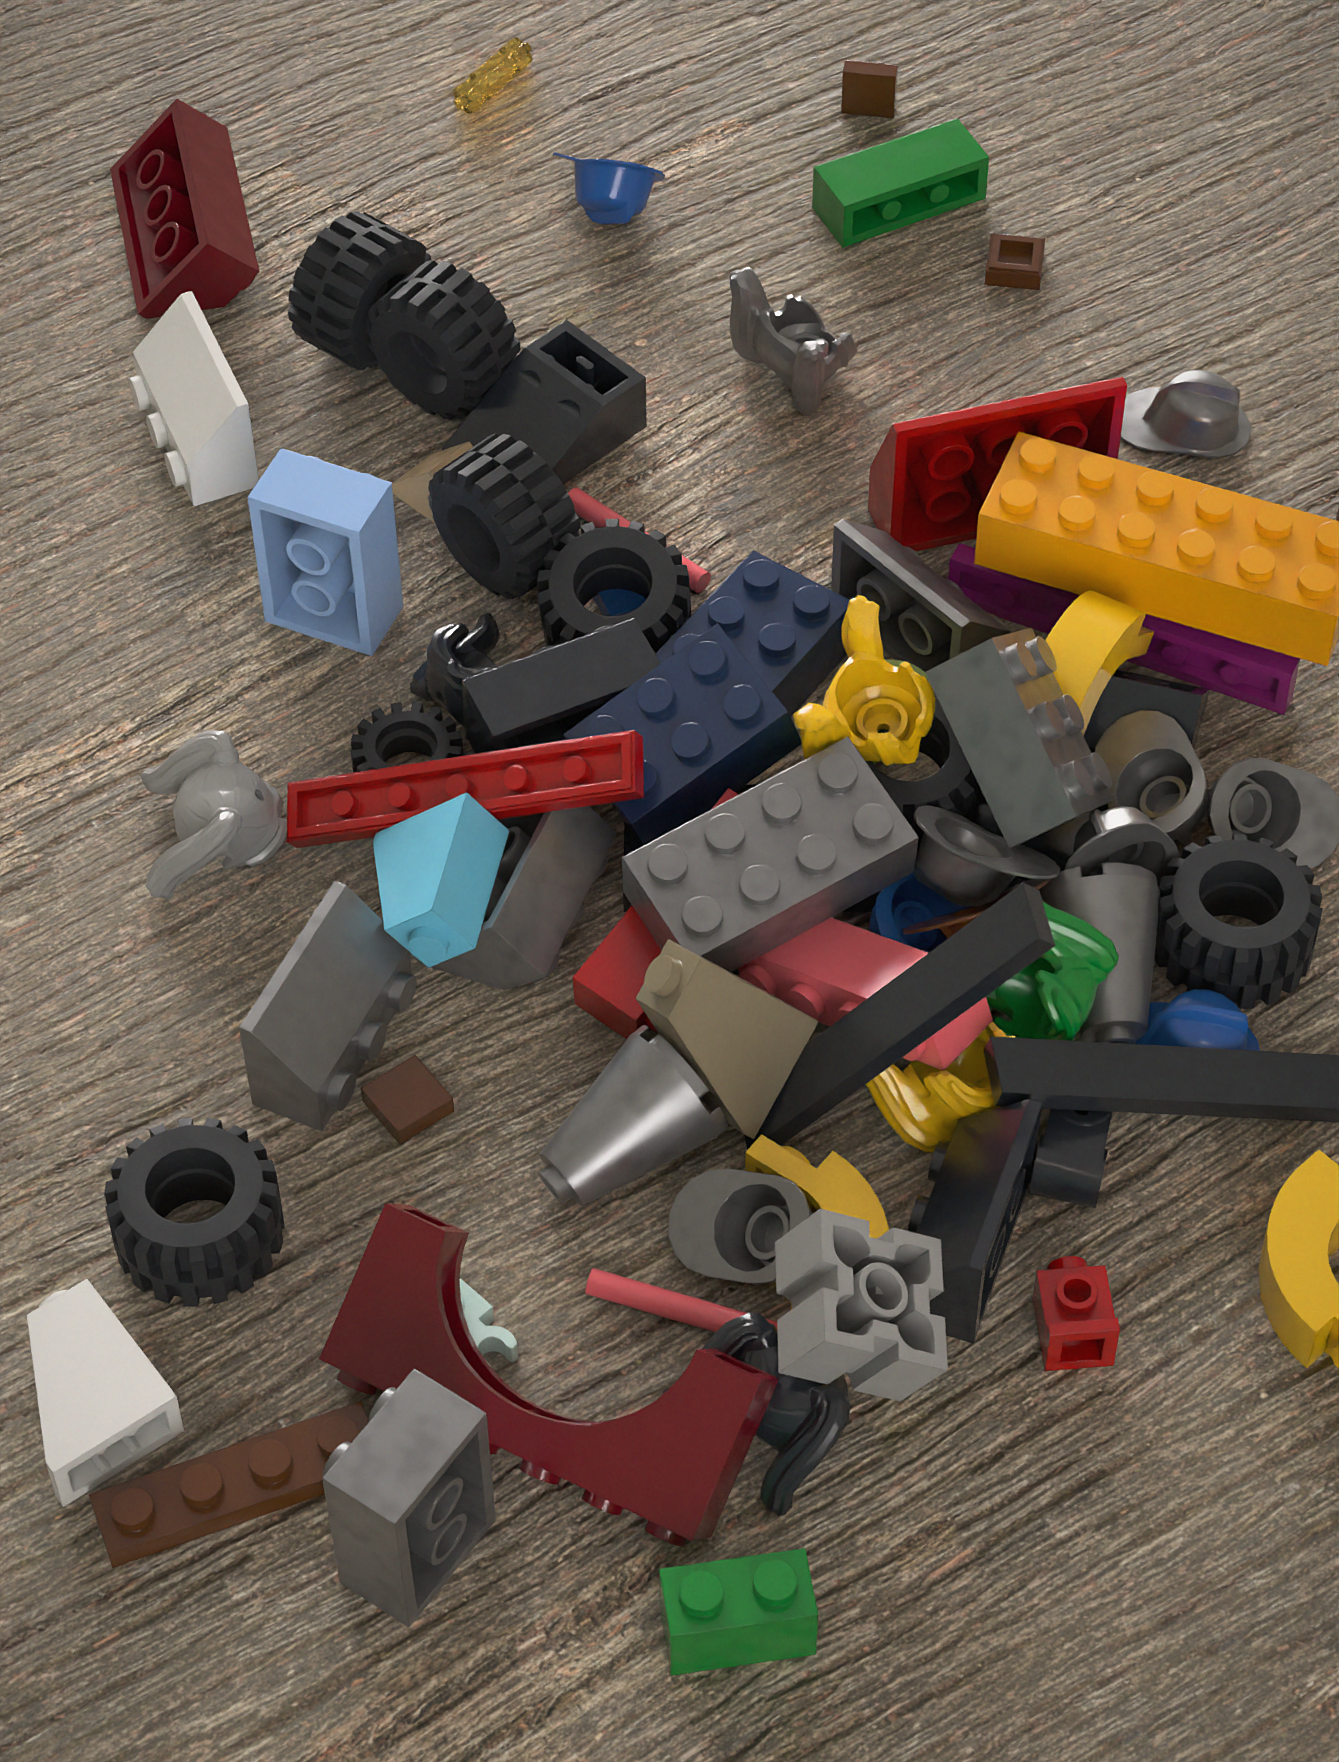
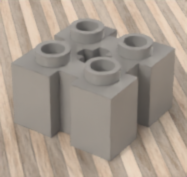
[775,1208,948,1401]

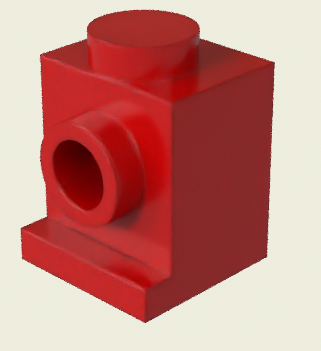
[1032,1256,1120,1371]

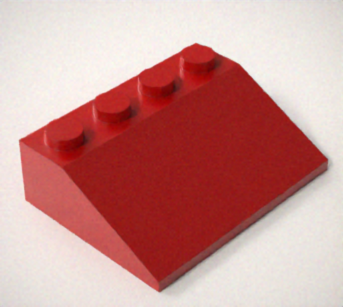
[868,377,1127,552]

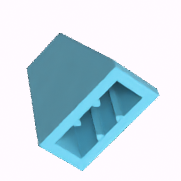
[373,793,509,968]

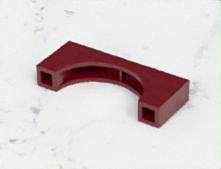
[319,1203,779,1547]

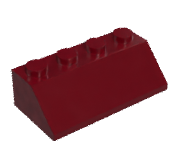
[110,99,260,319]

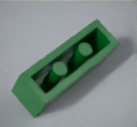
[812,118,989,248]

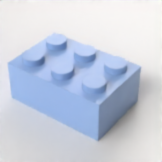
[247,448,403,656]

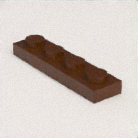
[89,1401,369,1568]

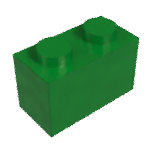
[659,1548,818,1676]

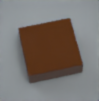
[841,60,898,118]
[985,233,1045,290]
[361,1055,454,1144]

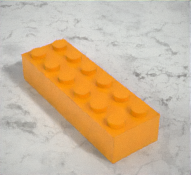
[974,432,1339,666]

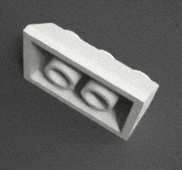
[128,291,259,506]

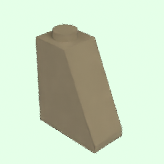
[636,939,819,1139]

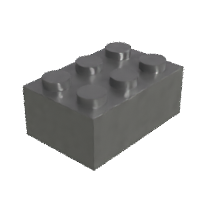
[925,628,1114,849]
[322,1369,496,1628]

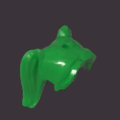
[986,902,1119,1041]

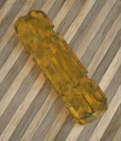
[452,37,533,114]

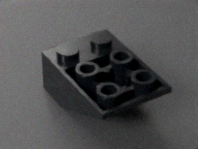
[442,319,647,484]

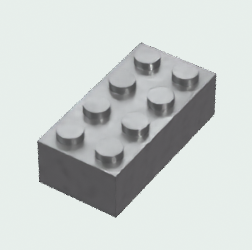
[622,737,919,972]

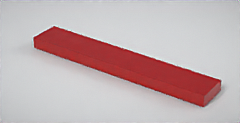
[286,730,644,848]

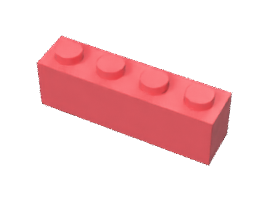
[738,917,993,1070]

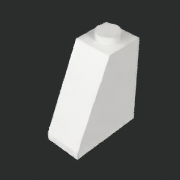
[27,1279,184,1507]

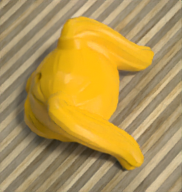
[793,595,935,766]
[866,1022,1016,1152]

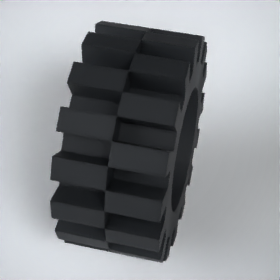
[350,702,464,773]

